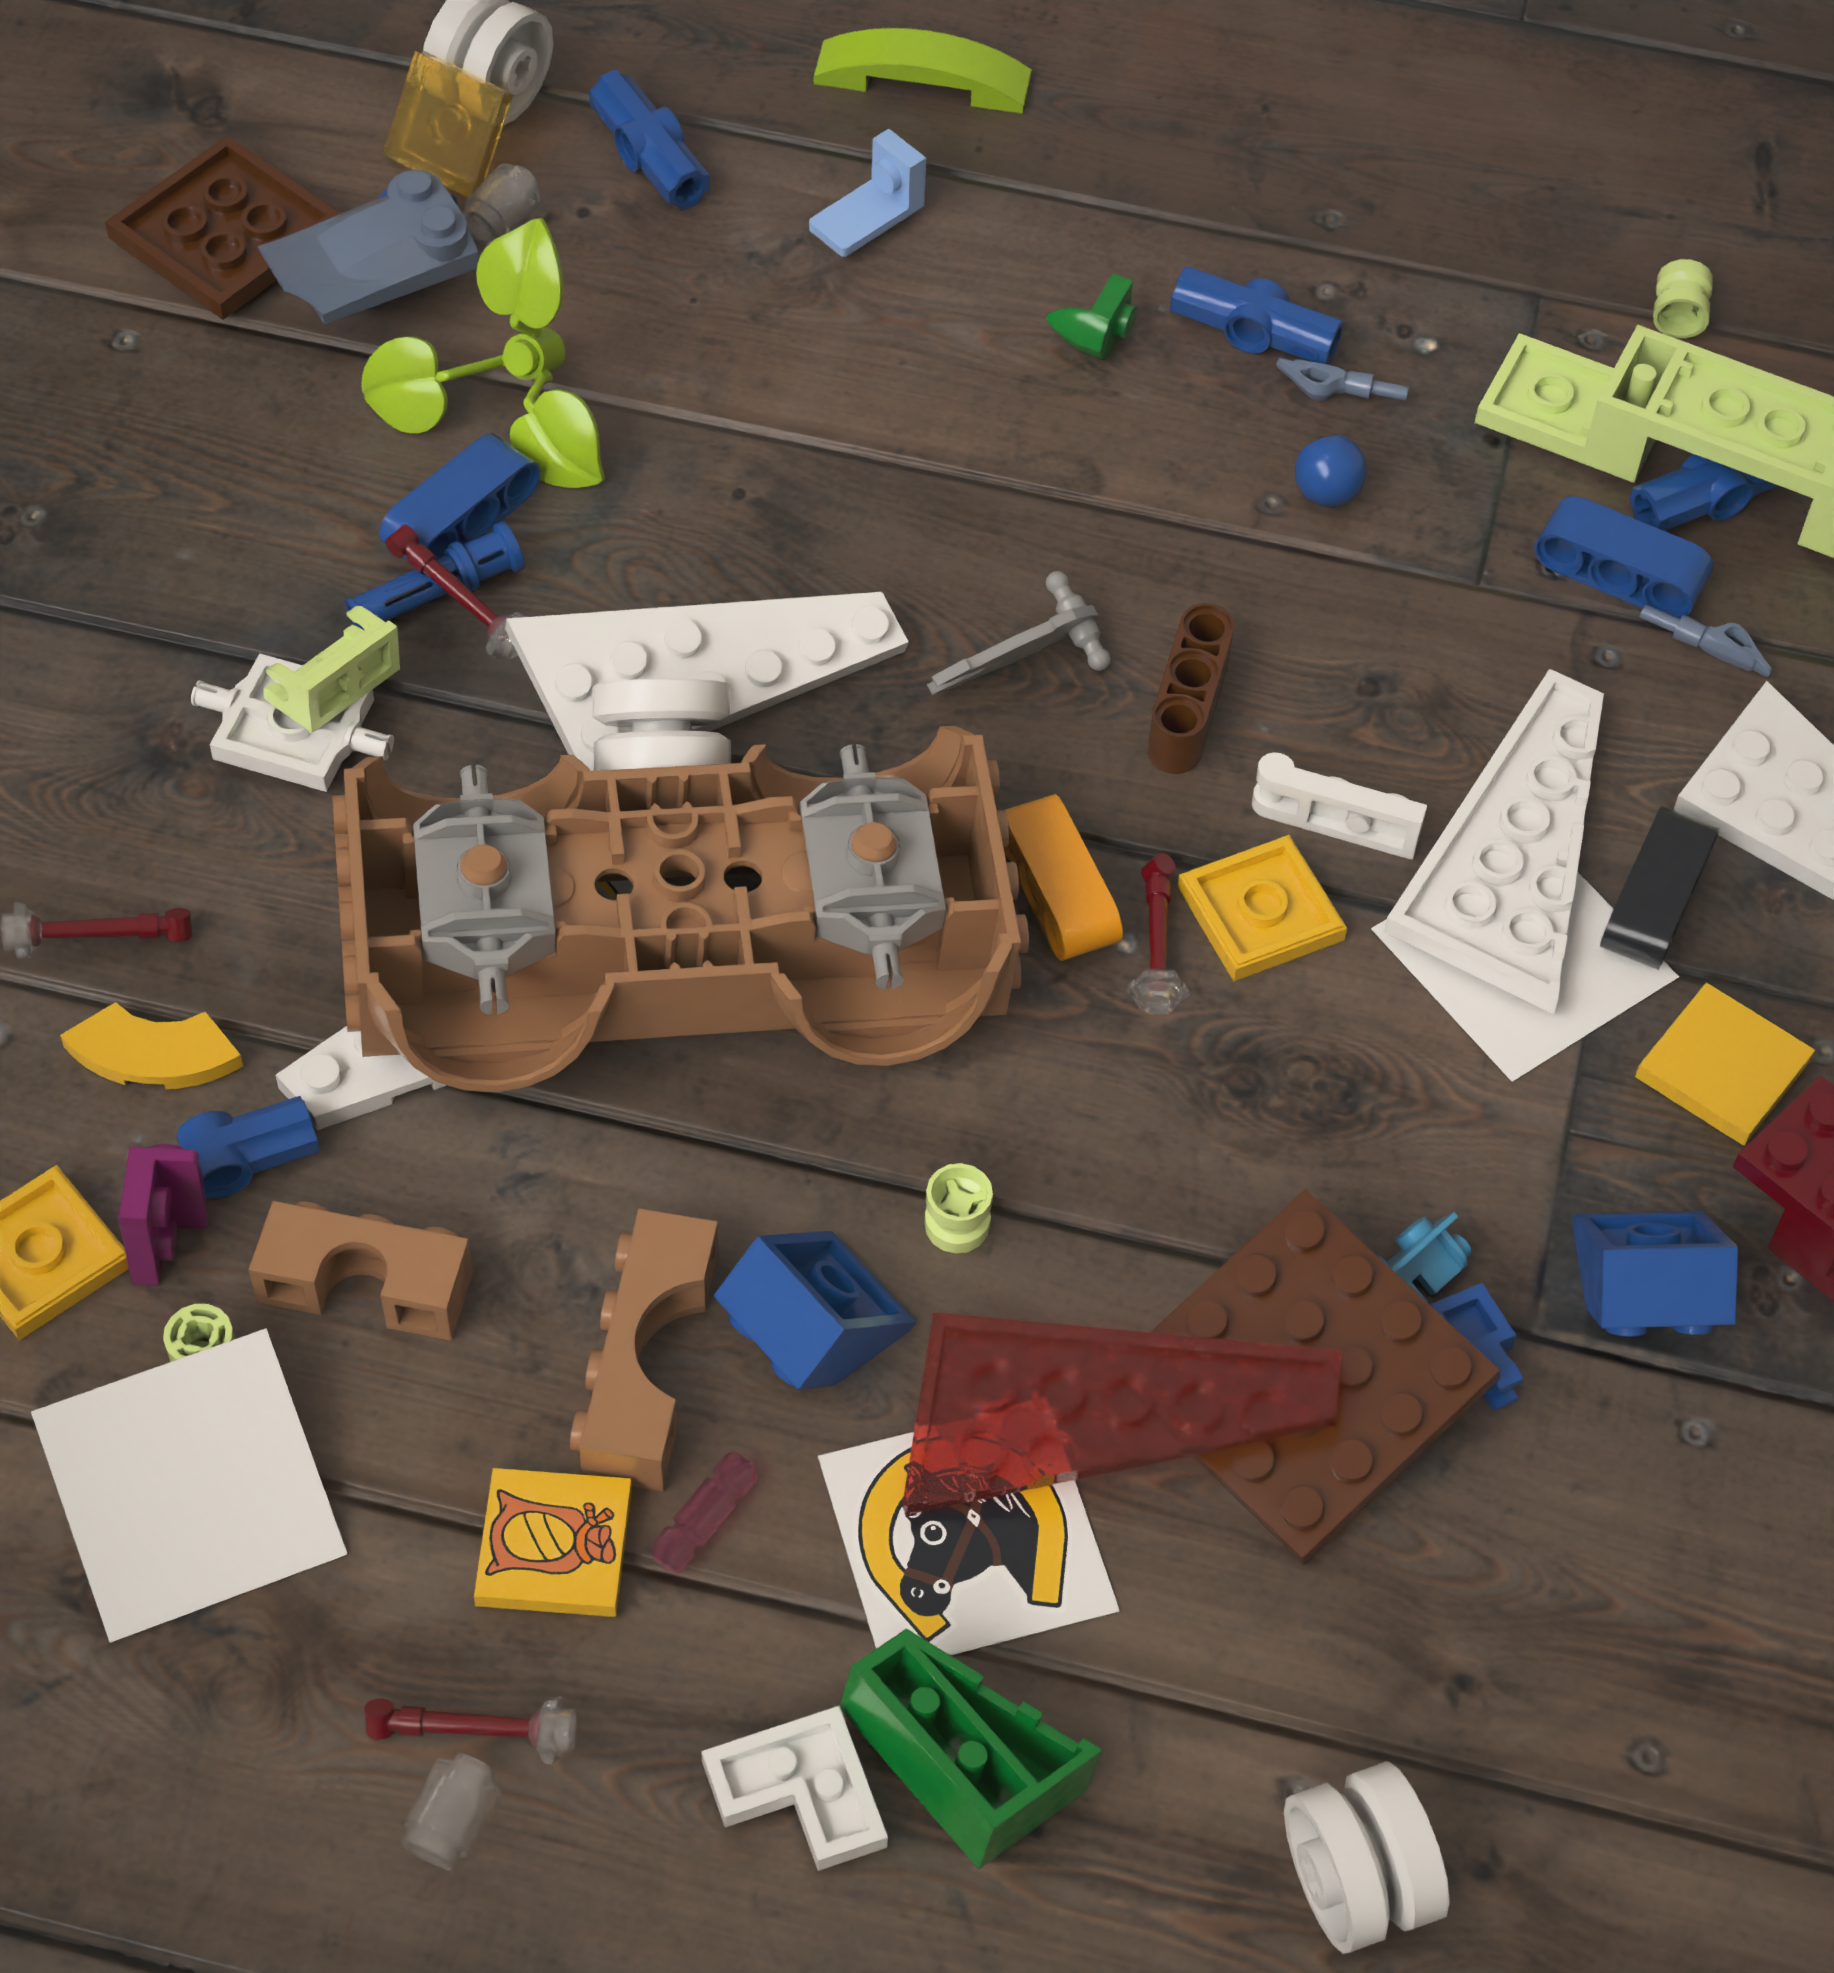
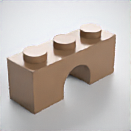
[248,1201,473,1341]

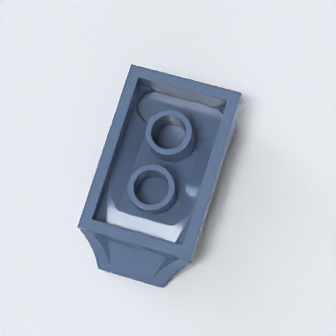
[257,170,479,325]

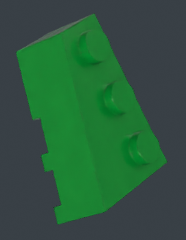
[840,1628,1103,1869]

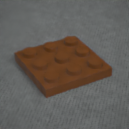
[105,135,341,320]

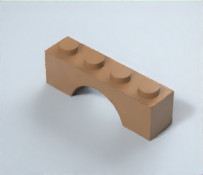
[570,1208,719,1492]

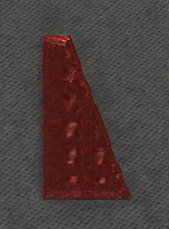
[902,1312,1343,1515]

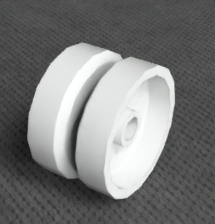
[421,0,553,126]
[592,679,731,771]
[1284,1761,1450,1954]

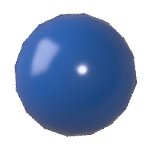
[1295,435,1367,508]

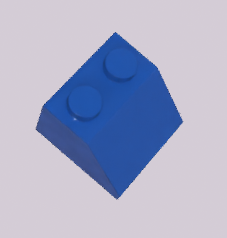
[1572,1211,1738,1336]
[713,1231,917,1390]

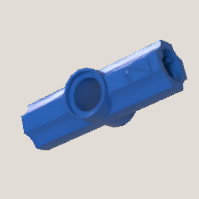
[589,69,710,210]
[1170,266,1345,365]
[1629,454,1779,531]

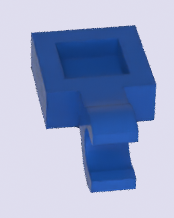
[1429,1283,1523,1411]

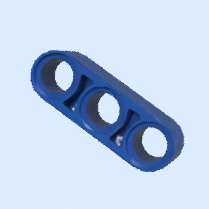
[379,433,541,560]
[1534,496,1714,619]

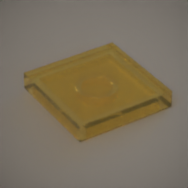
[383,51,514,198]

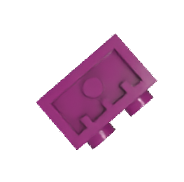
[118,1144,209,1286]

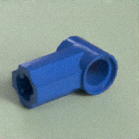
[176,1096,320,1199]

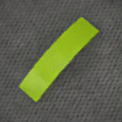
[814,28,1031,114]

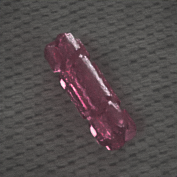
[651,1452,757,1574]

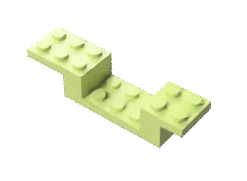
[1475,325,1834,558]

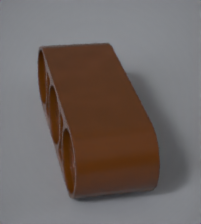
[1148,603,1234,774]

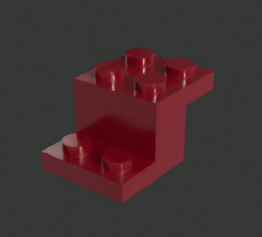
[1733,1075,1834,1301]

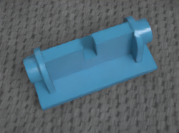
[1378,1212,1471,1302]

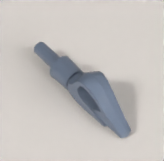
[1276,357,1409,401]
[1639,604,1772,678]

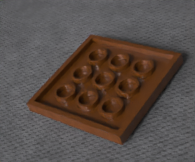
[1111,1189,1500,1566]

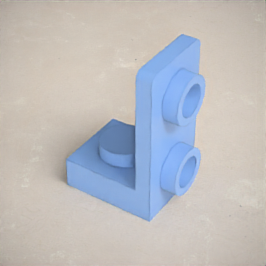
[809,129,926,257]

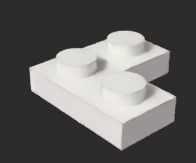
[702,1706,888,1871]

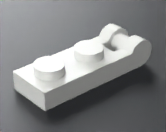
[1252,752,1427,860]

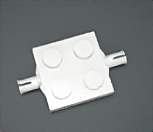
[191,654,394,792]

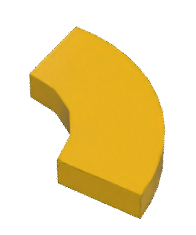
[60,1002,244,1090]

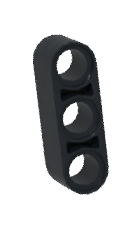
[1600,806,1720,970]

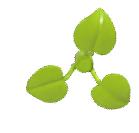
[361,218,605,488]

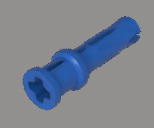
[344,521,525,630]

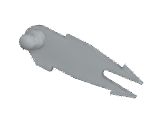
[927,571,1111,695]

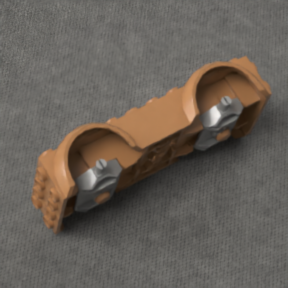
[332,726,1029,1092]

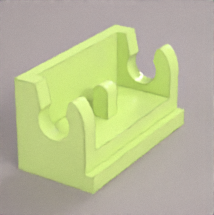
[264,606,400,733]

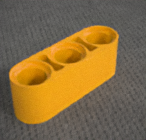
[1004,794,1123,961]

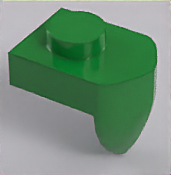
[1046,274,1137,360]

